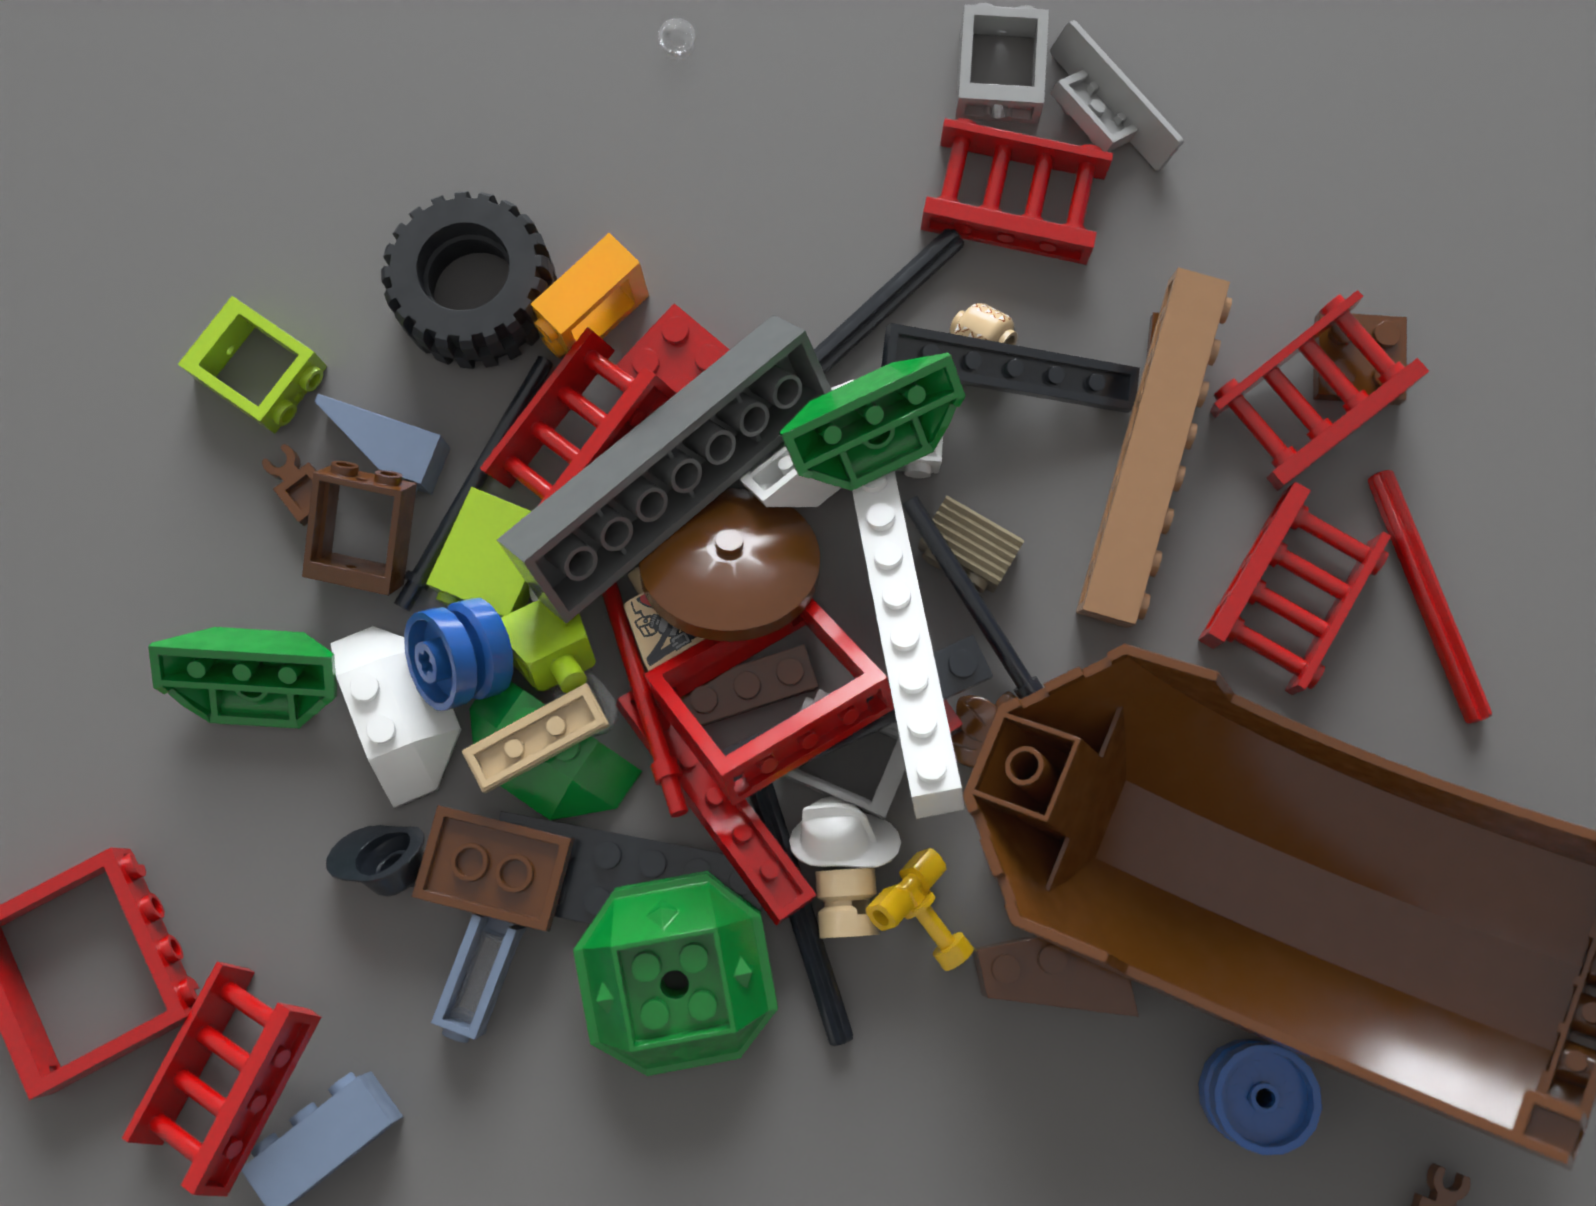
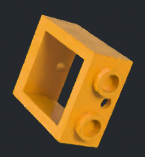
[531,233,649,358]

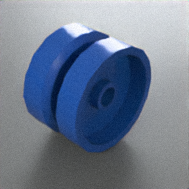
[404,598,513,711]
[1198,1039,1322,1155]

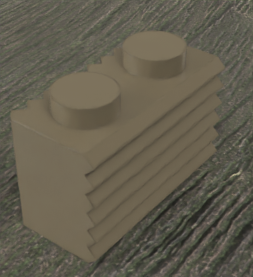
[918,496,1025,593]

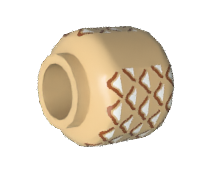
[950,303,1017,345]

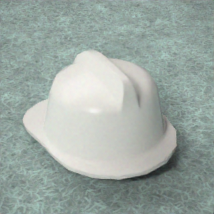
[789,796,901,868]

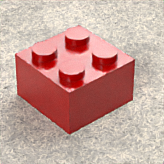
[616,303,730,393]

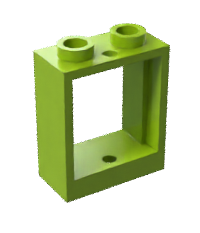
[178,296,328,434]

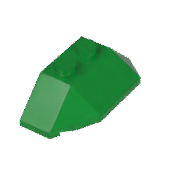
[780,353,966,491]
[148,627,337,729]
[469,682,643,821]

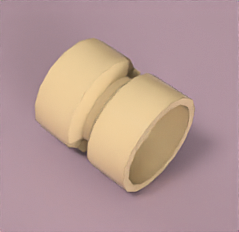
[815,868,879,938]

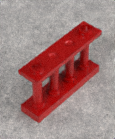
[920,118,1114,265]
[1210,290,1429,491]
[480,327,676,506]
[1198,481,1391,695]
[122,961,322,1197]

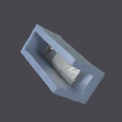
[431,913,527,1043]

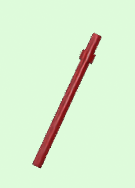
[602,582,689,818]

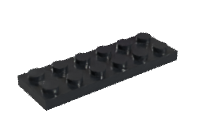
[499,811,762,924]

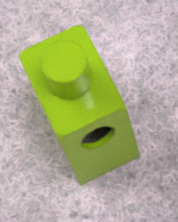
[501,600,596,693]

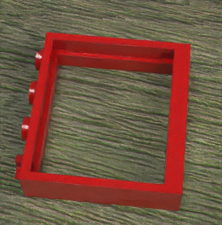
[644,598,894,806]
[0,847,200,1100]

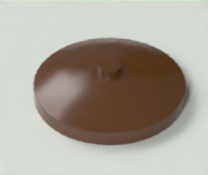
[639,488,820,641]

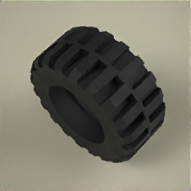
[381,191,557,369]

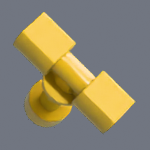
[865,848,974,971]

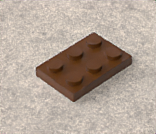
[412,805,575,932]

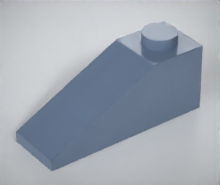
[314,394,451,495]

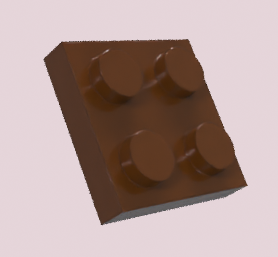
[1313,313,1407,405]

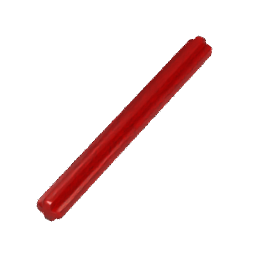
[1368,470,1492,724]

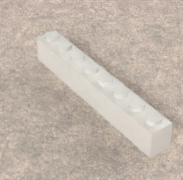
[852,471,965,819]

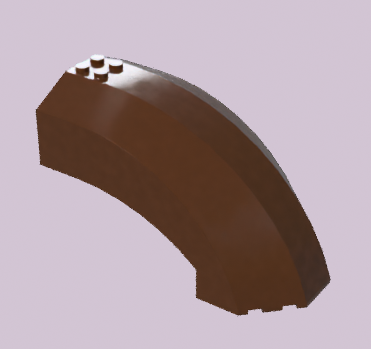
[963,644,1596,1171]

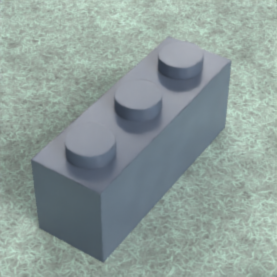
[241,1071,403,1206]

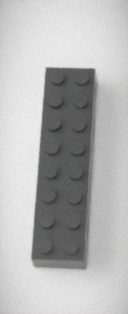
[497,315,832,624]

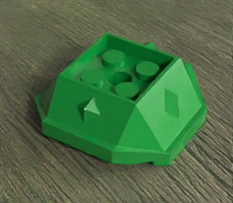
[573,871,778,1076]

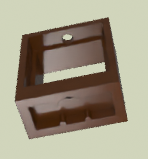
[302,461,417,596]

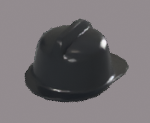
[326,825,424,897]

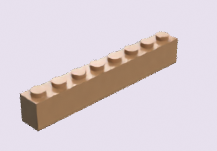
[1076,267,1232,628]

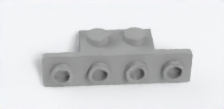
[1050,20,1184,170]

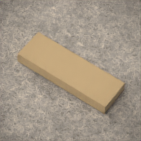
[462,683,610,793]

